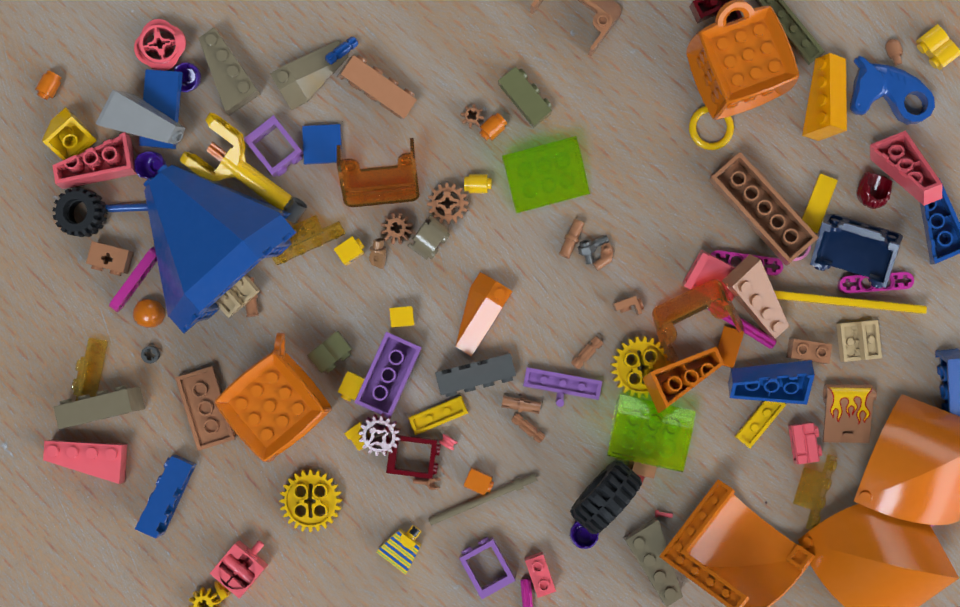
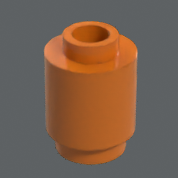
[35,70,62,100]
[479,113,507,141]

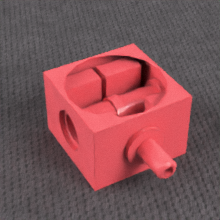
[210,540,268,599]

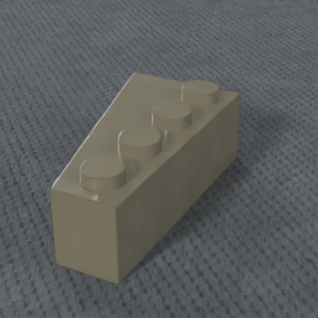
[54,385,145,429]

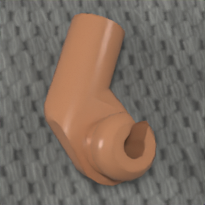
[593,243,613,271]

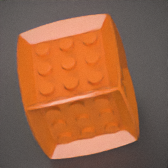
[686,0,799,120]
[215,333,332,462]

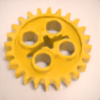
[610,336,673,399]
[279,469,343,532]

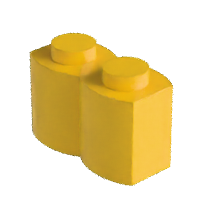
[916,24,960,70]

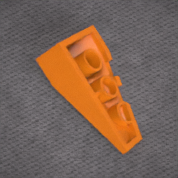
[455,272,513,357]

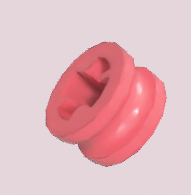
[439,434,458,450]

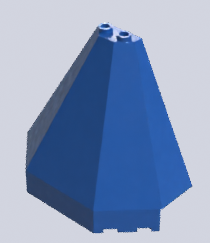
[143,164,297,334]

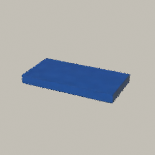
[139,69,183,149]

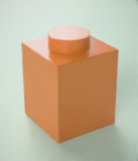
[463,467,494,496]

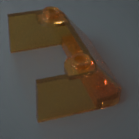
[337,138,420,207]
[652,279,745,364]

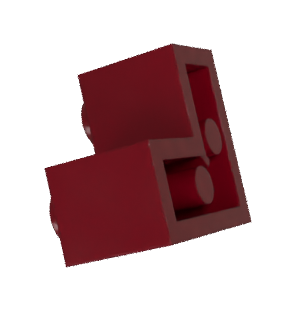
[689,0,743,24]

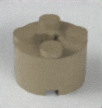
[408,215,450,260]

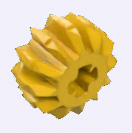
[188,587,222,607]

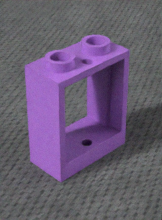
[244,115,303,177]
[459,537,516,599]

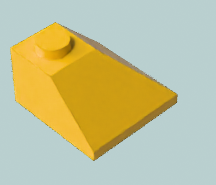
[42,107,97,160]

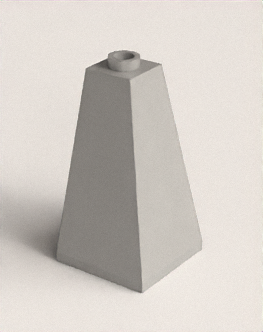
[95,90,186,145]

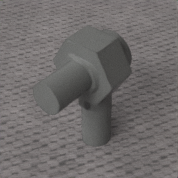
[577,236,609,264]

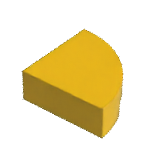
[214,580,231,600]

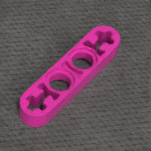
[109,247,157,312]
[710,250,783,276]
[837,272,914,294]

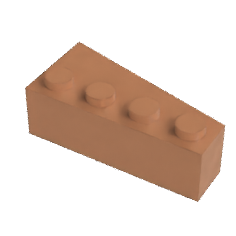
[337,55,417,119]
[722,254,789,339]

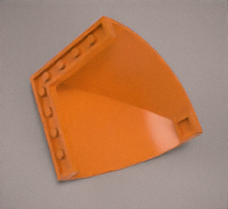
[854,394,960,525]
[659,479,815,607]
[798,503,959,607]

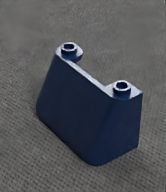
[810,214,903,288]

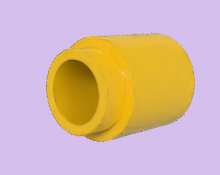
[464,174,492,193]

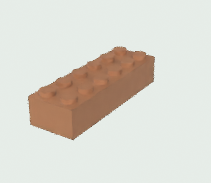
[709,152,819,266]

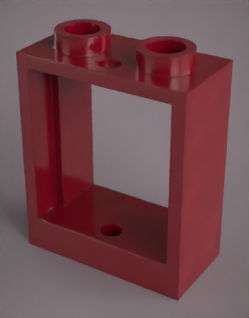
[386,434,441,479]

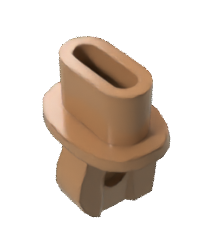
[369,238,386,269]

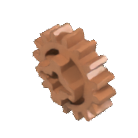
[427,183,468,225]

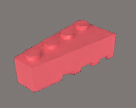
[870,130,942,206]
[52,132,137,189]
[43,440,128,484]

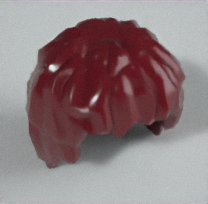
[856,172,893,209]

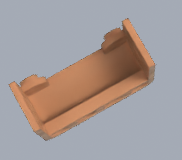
[530,0,621,56]

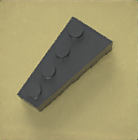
[435,353,516,397]

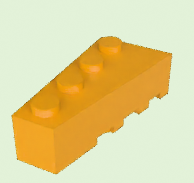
[802,53,847,141]

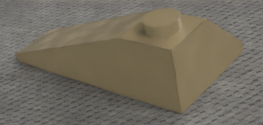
[270,40,348,110]

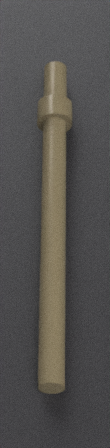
[428,474,537,525]

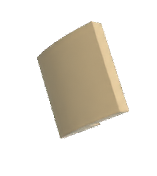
[215,275,260,318]
[836,320,882,362]

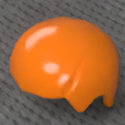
[133,299,165,328]

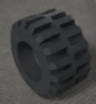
[53,188,108,237]

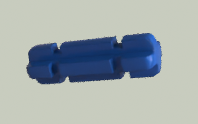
[325,37,358,65]

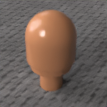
[885,39,903,66]

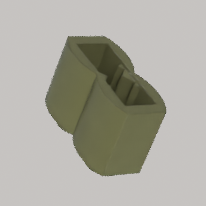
[307,331,353,373]

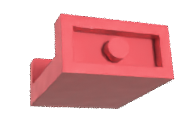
[682,250,736,307]

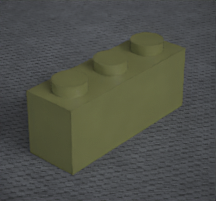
[498,66,552,128]

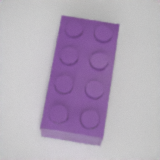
[354,332,422,418]

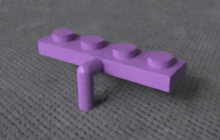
[523,367,602,407]

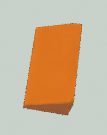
[717,326,744,368]

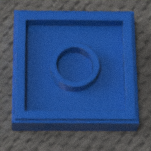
[302,124,343,165]

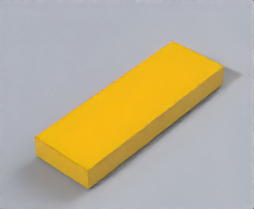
[801,173,838,234]
[408,396,468,435]
[734,401,787,449]

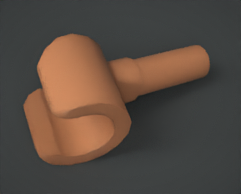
[413,477,441,490]

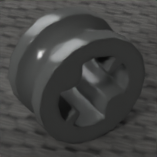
[141,346,160,363]

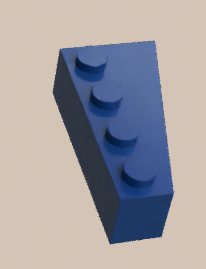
[935,348,960,416]
[728,360,815,405]

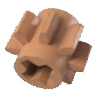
[460,104,484,129]

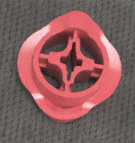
[134,19,186,71]

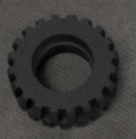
[570,460,642,534]

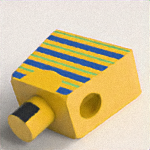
[376,525,422,575]

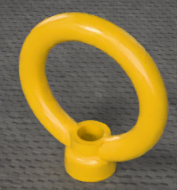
[689,106,734,150]

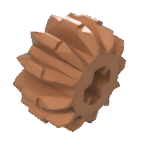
[381,212,413,245]

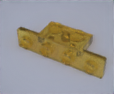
[271,215,346,265]
[71,338,108,401]
[793,454,837,530]

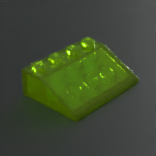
[502,136,590,214]
[607,394,696,472]

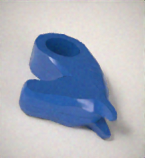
[850,56,935,125]

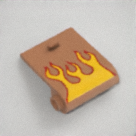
[823,384,877,443]

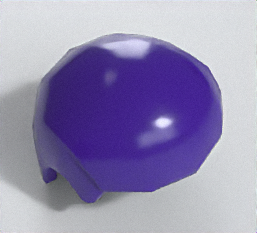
[174,62,201,92]
[134,151,166,179]
[569,521,599,549]

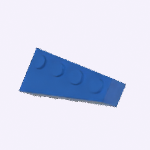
[920,178,960,264]
[135,455,196,539]

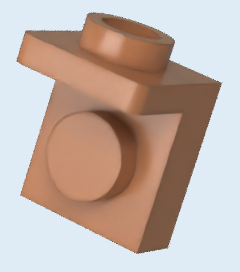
[613,296,644,315]

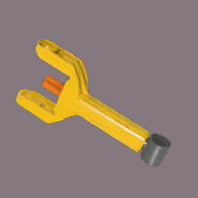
[180,113,307,223]

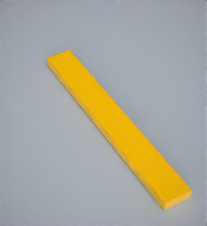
[774,291,927,314]

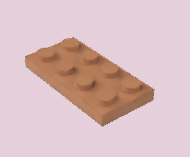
[175,366,236,451]

